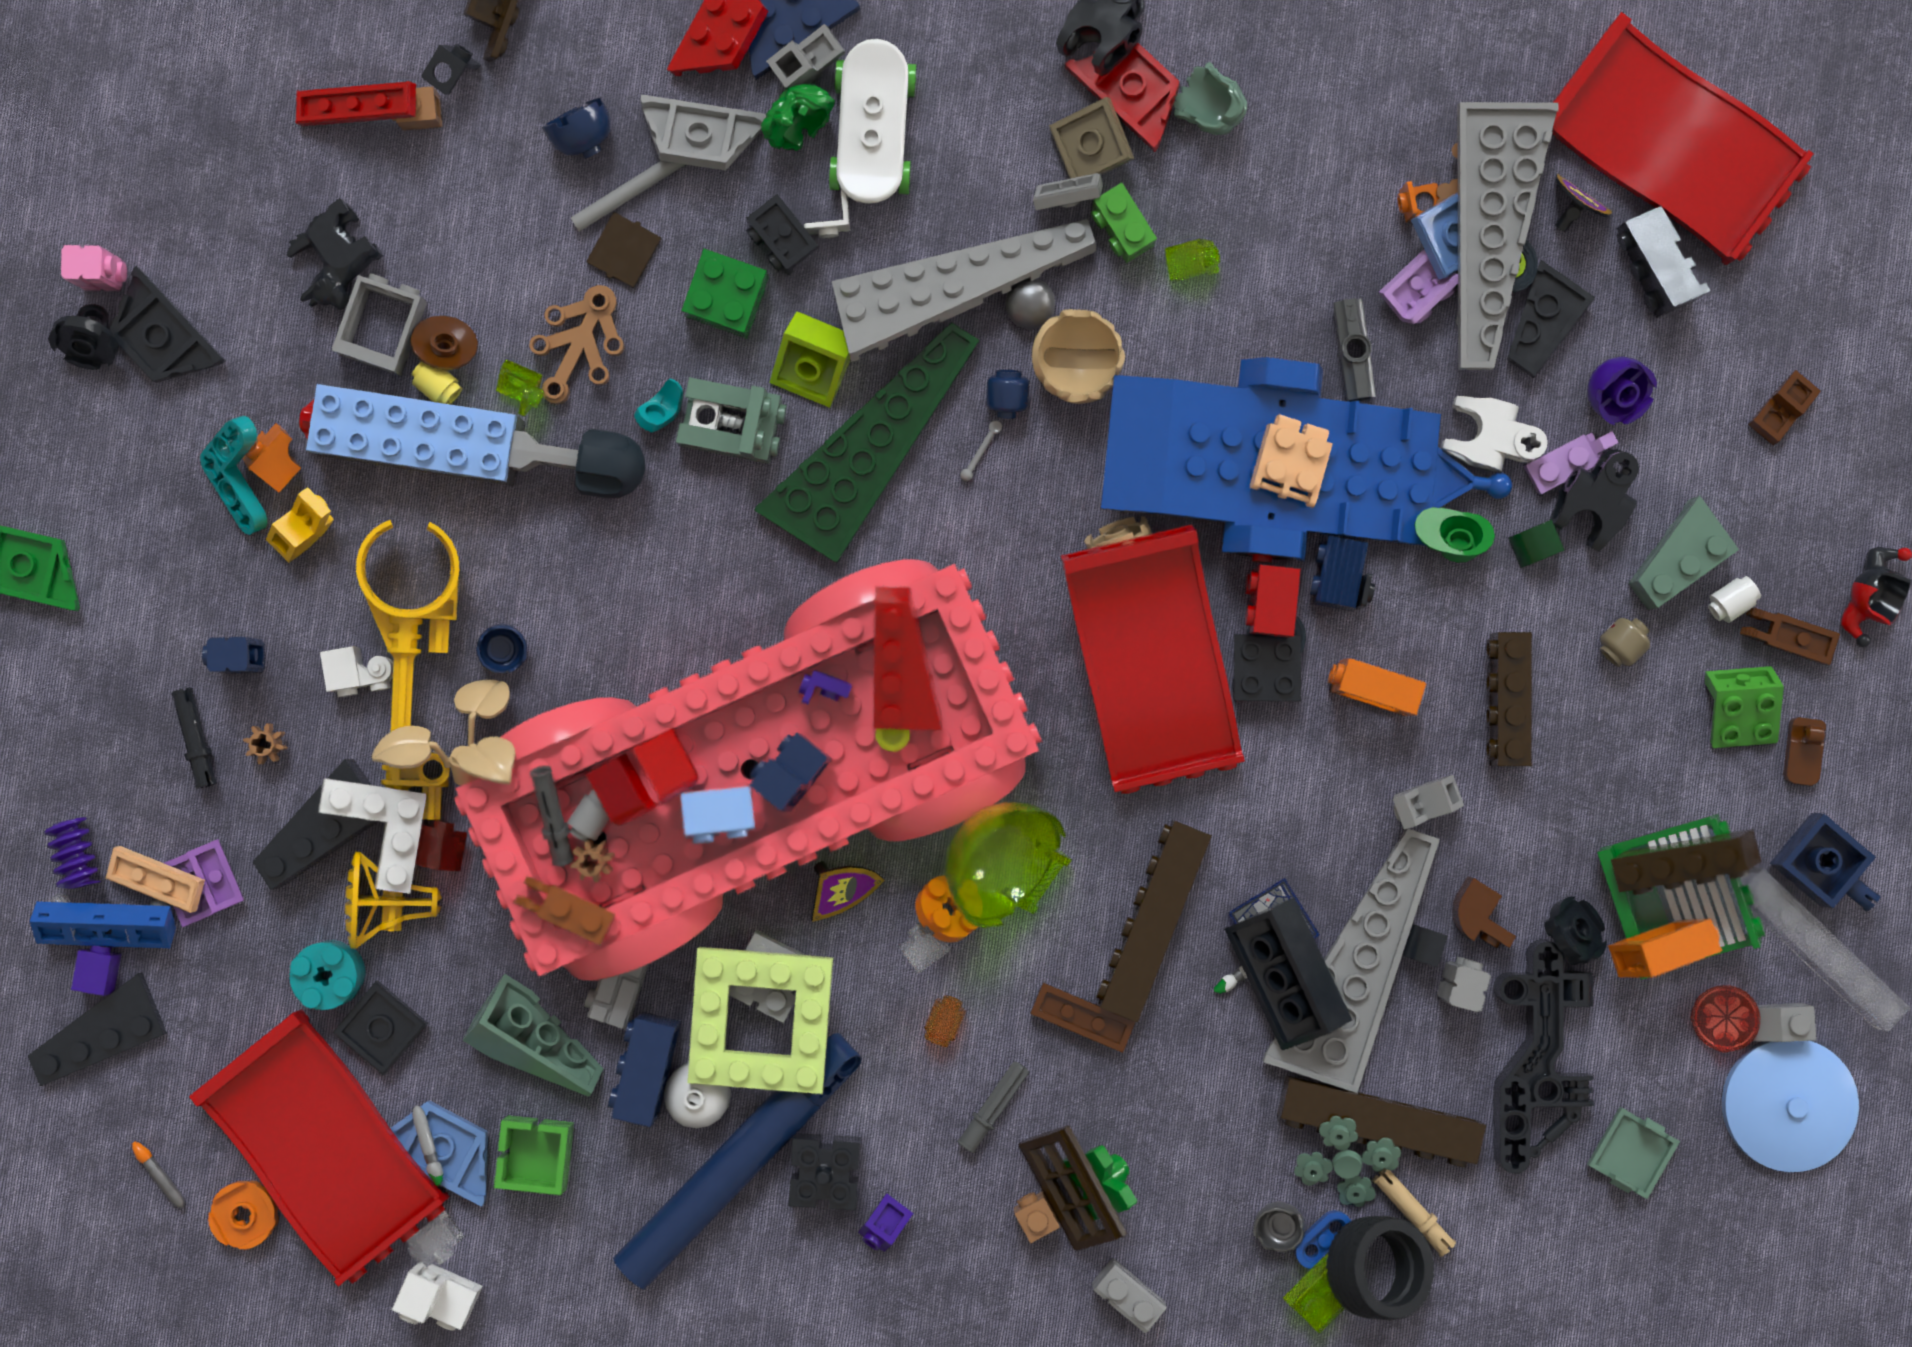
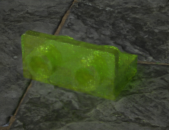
[1283,1253,1345,1333]

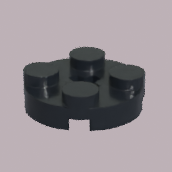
[1544,896,1607,965]

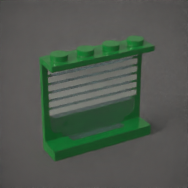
[1597,814,1766,980]

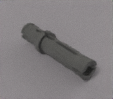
[530,766,574,866]

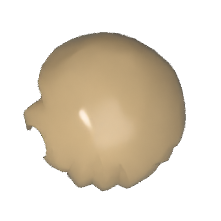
[1032,309,1125,404]

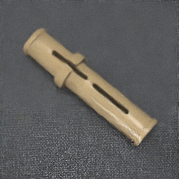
[1372,1168,1456,1257]

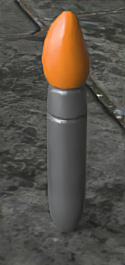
[132,1141,185,1208]

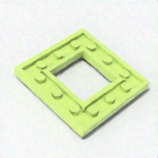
[687,947,833,1094]

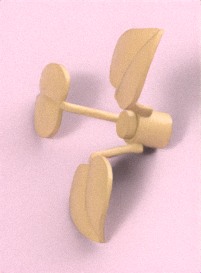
[372,680,515,786]

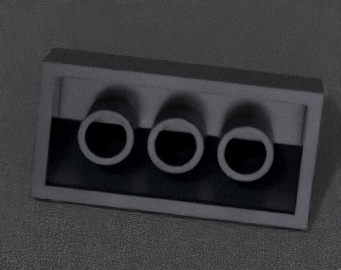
[1224,897,1352,1051]

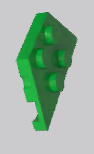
[0,525,80,612]

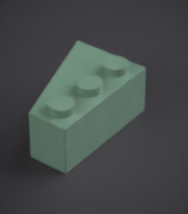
[1628,496,1739,610]

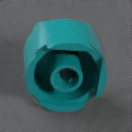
[290,940,366,1010]

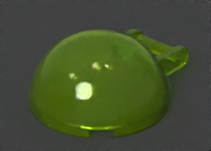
[945,802,1072,928]

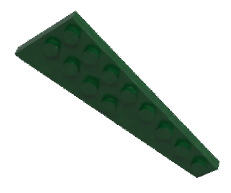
[754,322,980,564]

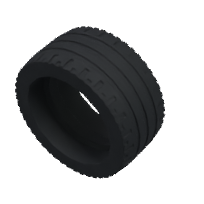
[1326,1216,1434,1320]

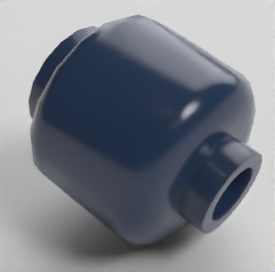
[986,369,1030,419]

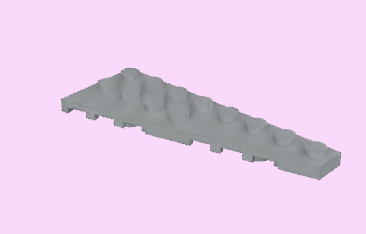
[1457,102,1558,370]
[832,219,1097,362]
[1262,829,1440,1093]

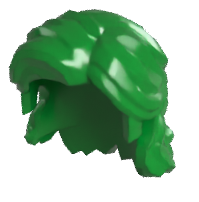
[761,84,835,152]

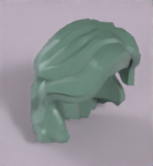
[1174,62,1247,135]

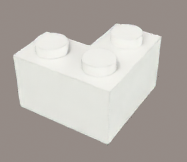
[392,1260,483,1330]

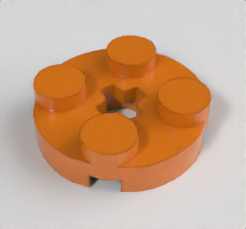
[915,876,981,943]
[208,1180,279,1250]

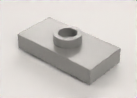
[1033,173,1103,210]

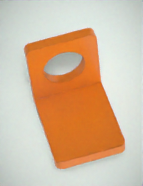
[1397,181,1439,223]

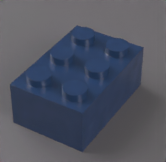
[608,1012,682,1127]

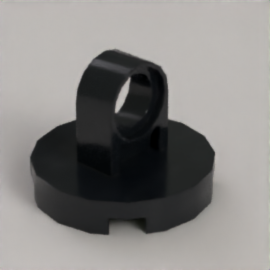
[48,304,119,370]

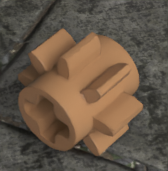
[243,723,288,764]
[571,838,615,883]

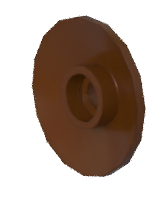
[410,315,478,370]

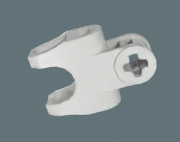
[1441,396,1548,472]

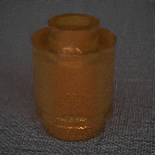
[924,995,966,1047]

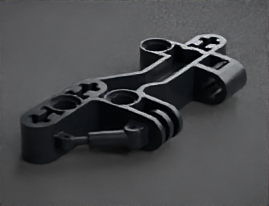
[1493,939,1594,1174]

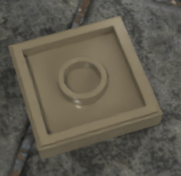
[1049,97,1135,179]

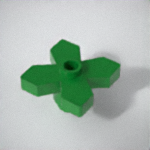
[1063,1145,1137,1220]

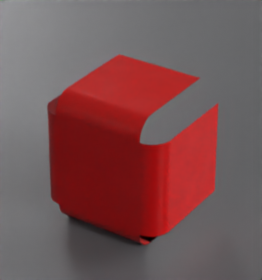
[586,727,698,825]

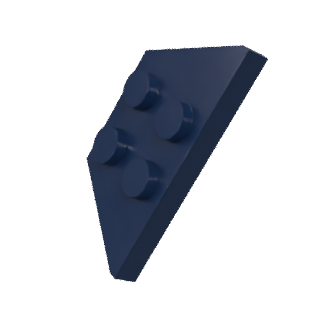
[749,0,860,80]

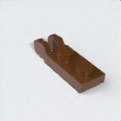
[1740,607,1840,666]

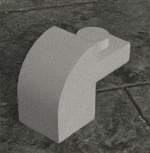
[766,24,846,89]
[1393,775,1464,830]

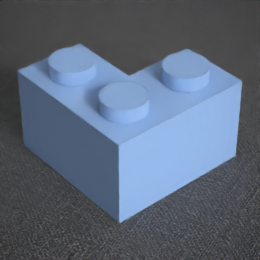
[681,786,754,844]

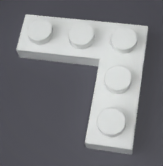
[318,778,427,894]

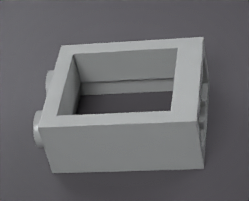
[332,273,427,376]

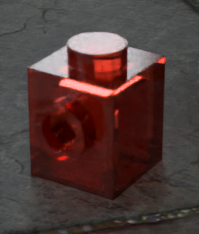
[415,820,467,872]

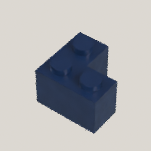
[749,732,833,812]

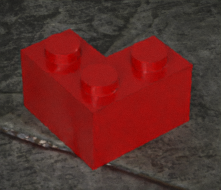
[1245,565,1301,638]

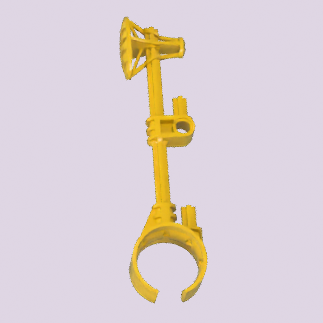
[345,520,459,949]

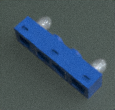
[29,893,176,949]

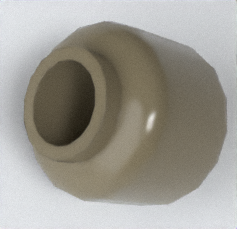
[1600,618,1650,667]

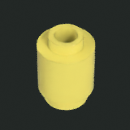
[412,362,462,405]

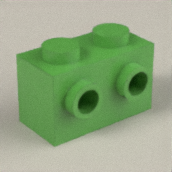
[1091,182,1157,263]

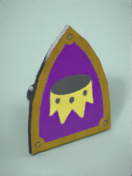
[1555,174,1612,232]
[811,861,885,922]

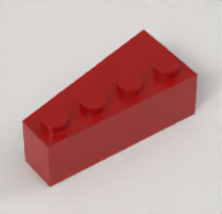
[873,586,942,730]

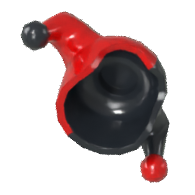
[1840,547,1912,648]

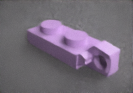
[1523,431,1618,495]

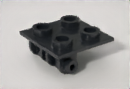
[1232,634,1301,702]

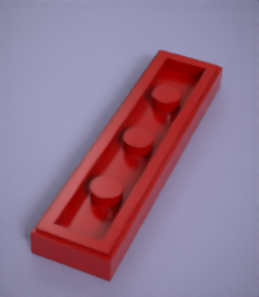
[296,81,416,126]

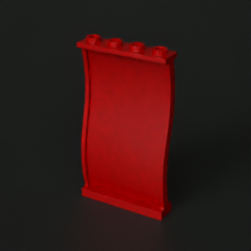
[1552,12,1814,265]
[1060,525,1245,794]
[189,1009,450,1286]

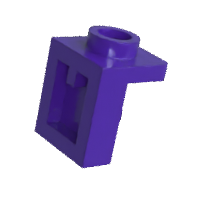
[798,669,853,705]
[858,1193,913,1252]

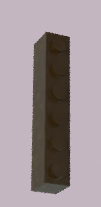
[1096,820,1212,1023]
[1277,1075,1486,1168]

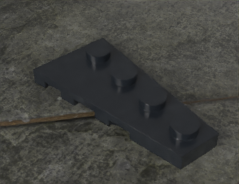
[28,972,167,1086]

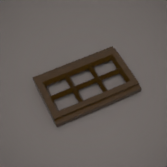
[1018,1125,1127,1251]

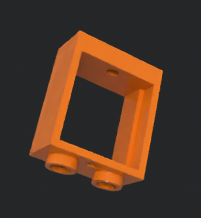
[1327,658,1427,716]
[1608,919,1722,978]

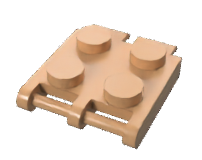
[1250,414,1333,508]

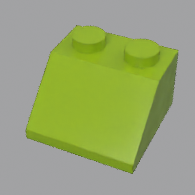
[769,311,851,408]

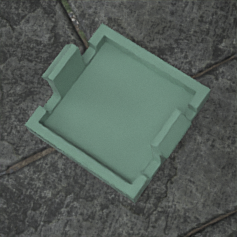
[1587,1106,1680,1199]

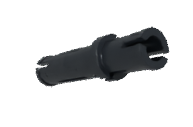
[171,688,217,789]

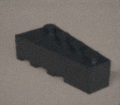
[252,759,379,890]

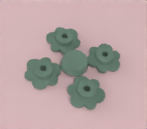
[1294,1116,1401,1207]

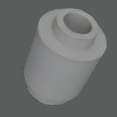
[567,789,609,842]

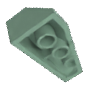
[463,974,604,1097]

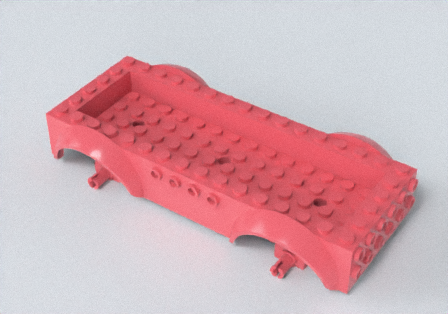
[455,559,1042,981]

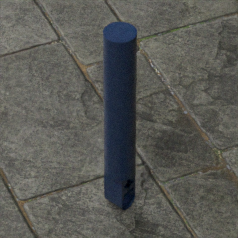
[613,1033,862,1290]

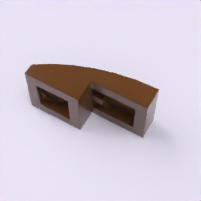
[1748,370,1821,446]

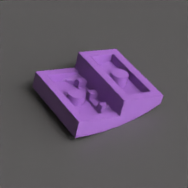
[164,839,244,927]

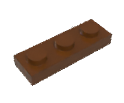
[1030,982,1135,1053]

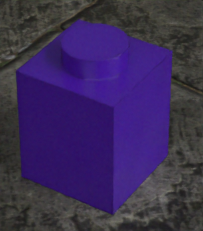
[71,946,122,996]

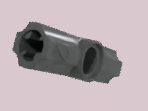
[1333,298,1376,402]

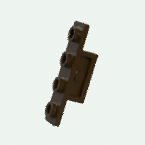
[463,0,519,62]

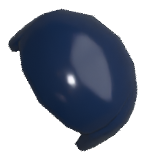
[476,624,527,674]

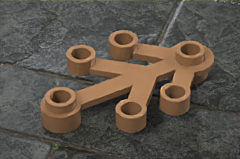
[529,285,625,405]

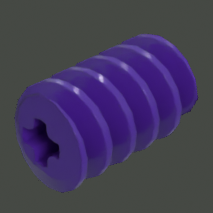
[44,817,101,890]

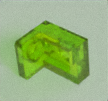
[1165,239,1220,281]
[496,359,544,417]

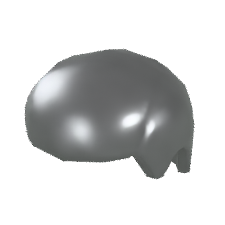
[1006,278,1055,330]
[1253,1201,1306,1252]

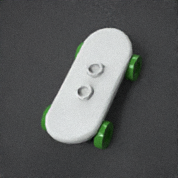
[829,39,916,204]

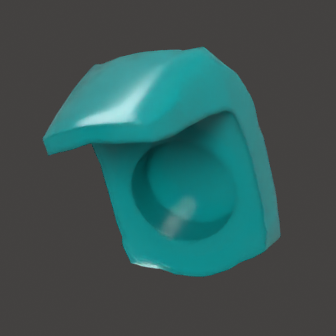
[634,378,683,433]

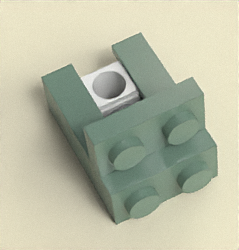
[676,377,787,464]

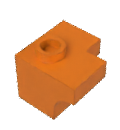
[242,423,301,493]

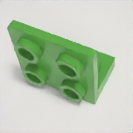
[1705,666,1784,748]

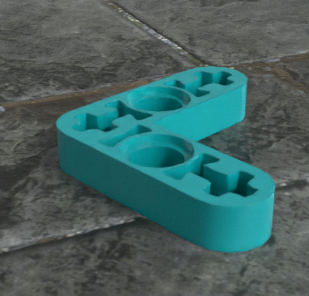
[200,415,267,535]

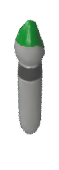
[412,1105,443,1186]

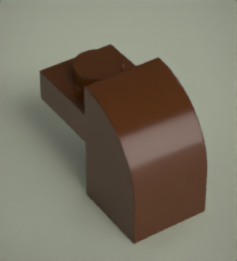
[1452,877,1517,949]

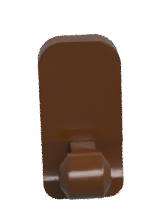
[1783,717,1826,786]

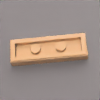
[106,846,205,913]

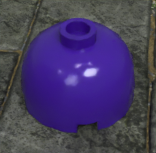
[1587,356,1657,425]

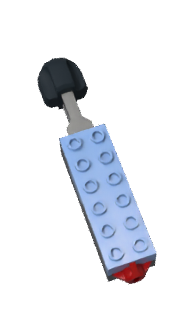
[299,384,645,498]

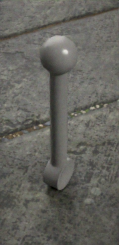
[960,420,1002,482]

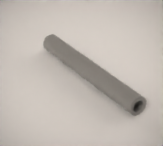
[571,161,686,232]

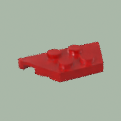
[667,0,769,76]
[1065,43,1180,152]

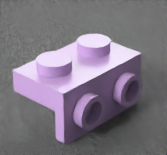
[1378,250,1458,324]

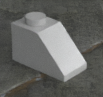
[1735,1003,1817,1042]

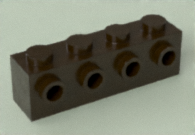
[1486,632,1532,766]
[1611,829,1762,895]

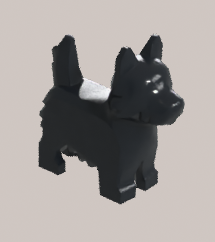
[287,198,383,310]

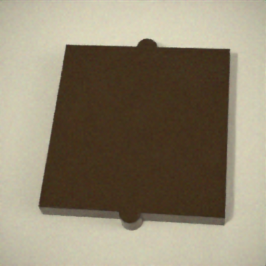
[586,212,662,288]

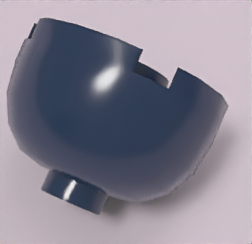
[542,97,611,159]

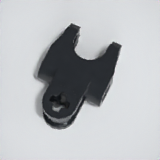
[1056,0,1145,76]
[1550,449,1639,552]

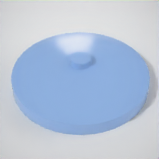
[1722,1040,1859,1172]

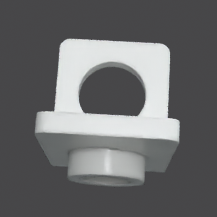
[804,189,850,238]

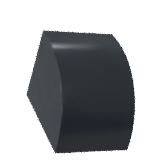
[1402,924,1448,968]

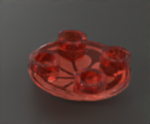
[1691,985,1761,1053]

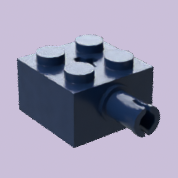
[1769,813,1881,912]

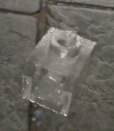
[899,922,951,974]
[407,1210,465,1267]

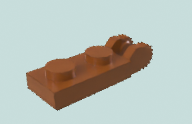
[514,876,616,946]

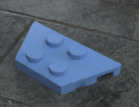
[390,1100,488,1207]

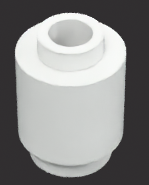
[1708,576,1761,623]

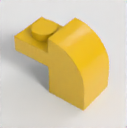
[266,487,334,563]

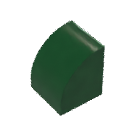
[1508,520,1564,568]

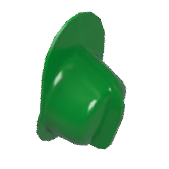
[1414,507,1495,563]

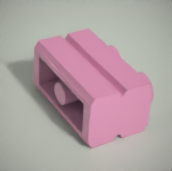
[61,245,127,291]

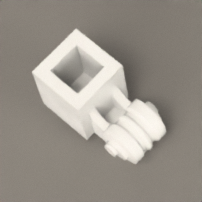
[320,646,393,697]

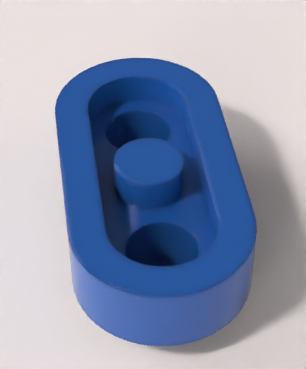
[1294,1210,1351,1269]

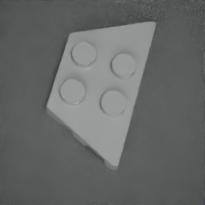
[640,94,766,171]

